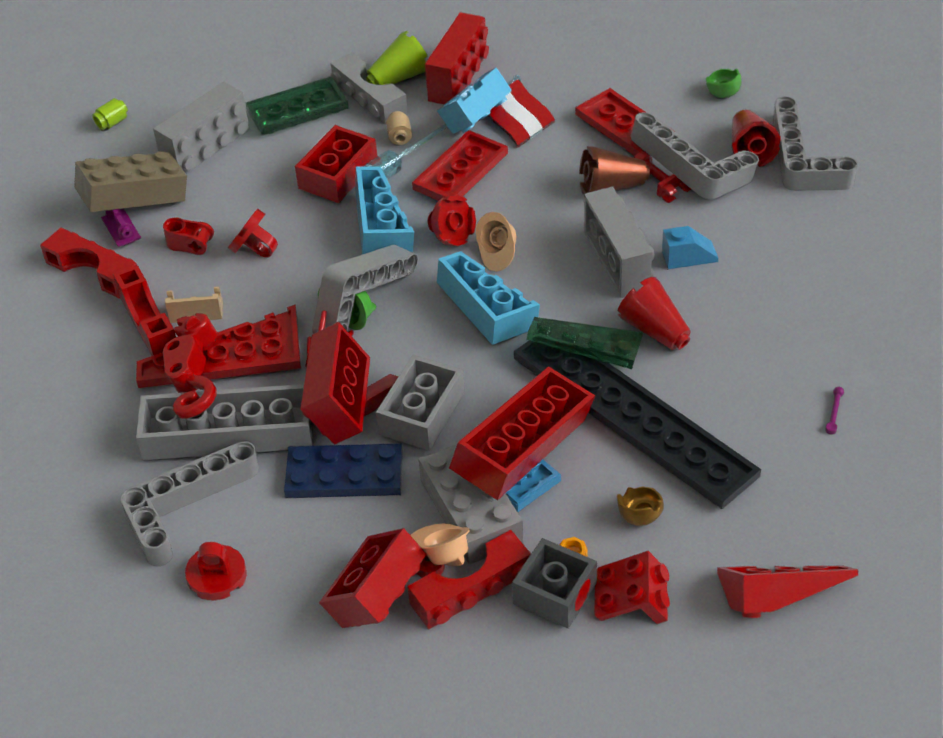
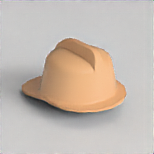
[475,212,517,272]
[410,523,470,566]

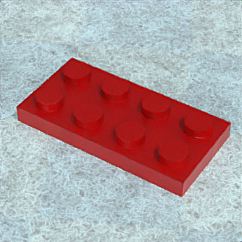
[575,88,675,156]
[412,130,508,201]

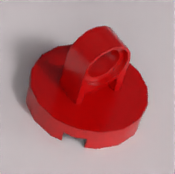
[427,195,476,246]
[228,208,278,258]
[185,542,247,601]

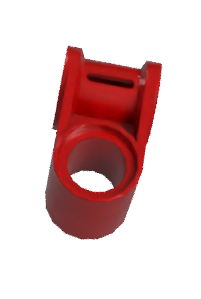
[163,217,214,255]

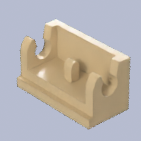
[165,286,223,323]

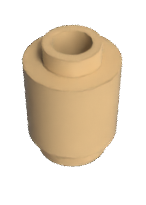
[386,111,412,145]

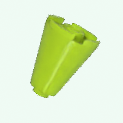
[366,31,428,85]

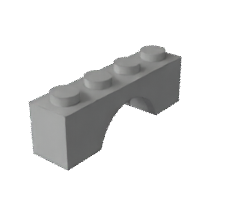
[330,52,408,124]

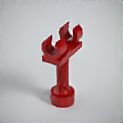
[634,151,692,203]

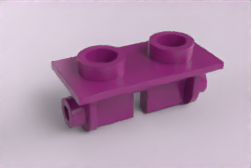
[101,208,141,247]

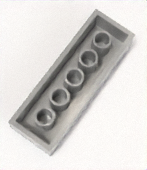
[136,384,313,460]

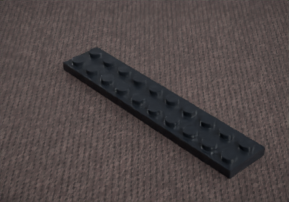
[514,324,761,509]

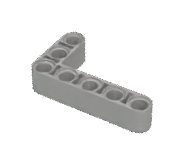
[773,96,858,191]
[631,112,759,199]
[312,245,418,334]
[120,442,259,566]

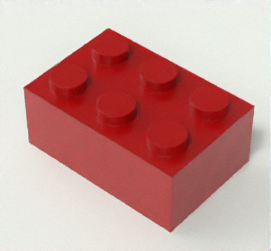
[295,125,378,203]
[319,528,427,628]

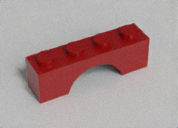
[40,227,137,299]
[113,265,176,356]
[407,530,531,629]

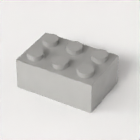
[376,355,465,451]

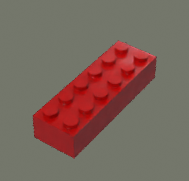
[449,367,595,501]

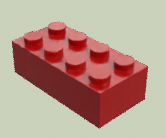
[425,12,489,105]
[300,322,370,445]

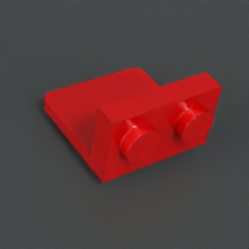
[594,550,670,624]

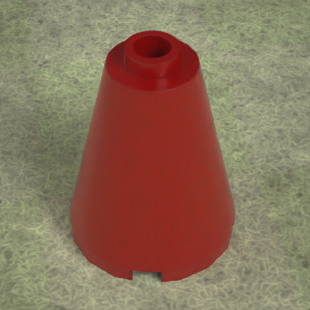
[732,110,781,167]
[617,277,691,350]

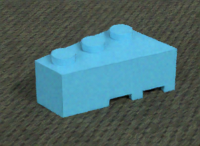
[437,67,512,134]

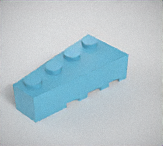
[355,166,414,255]
[437,251,540,345]

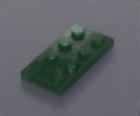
[245,76,349,136]

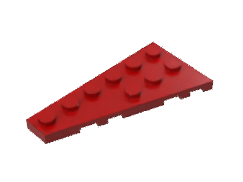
[136,304,301,388]

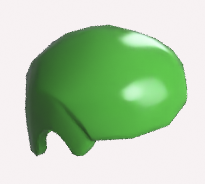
[706,69,742,98]

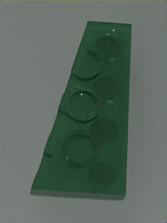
[526,317,643,370]

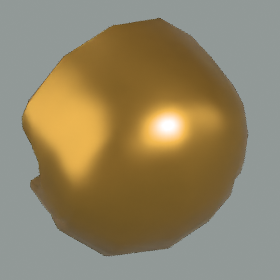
[617,486,664,527]

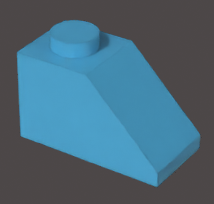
[662,226,719,269]

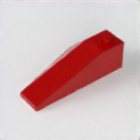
[717,565,858,618]

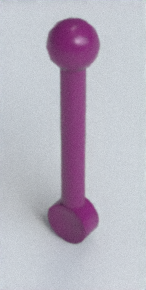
[825,386,844,435]

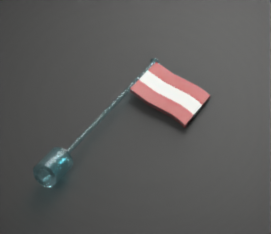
[364,75,555,179]

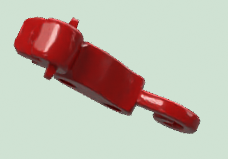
[163,313,218,419]

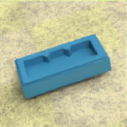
[506,459,561,512]

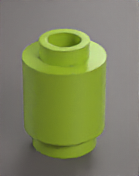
[92,98,128,130]

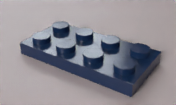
[284,443,403,498]

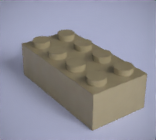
[74,151,187,212]

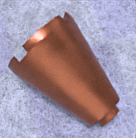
[579,146,650,194]

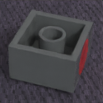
[512,538,597,628]

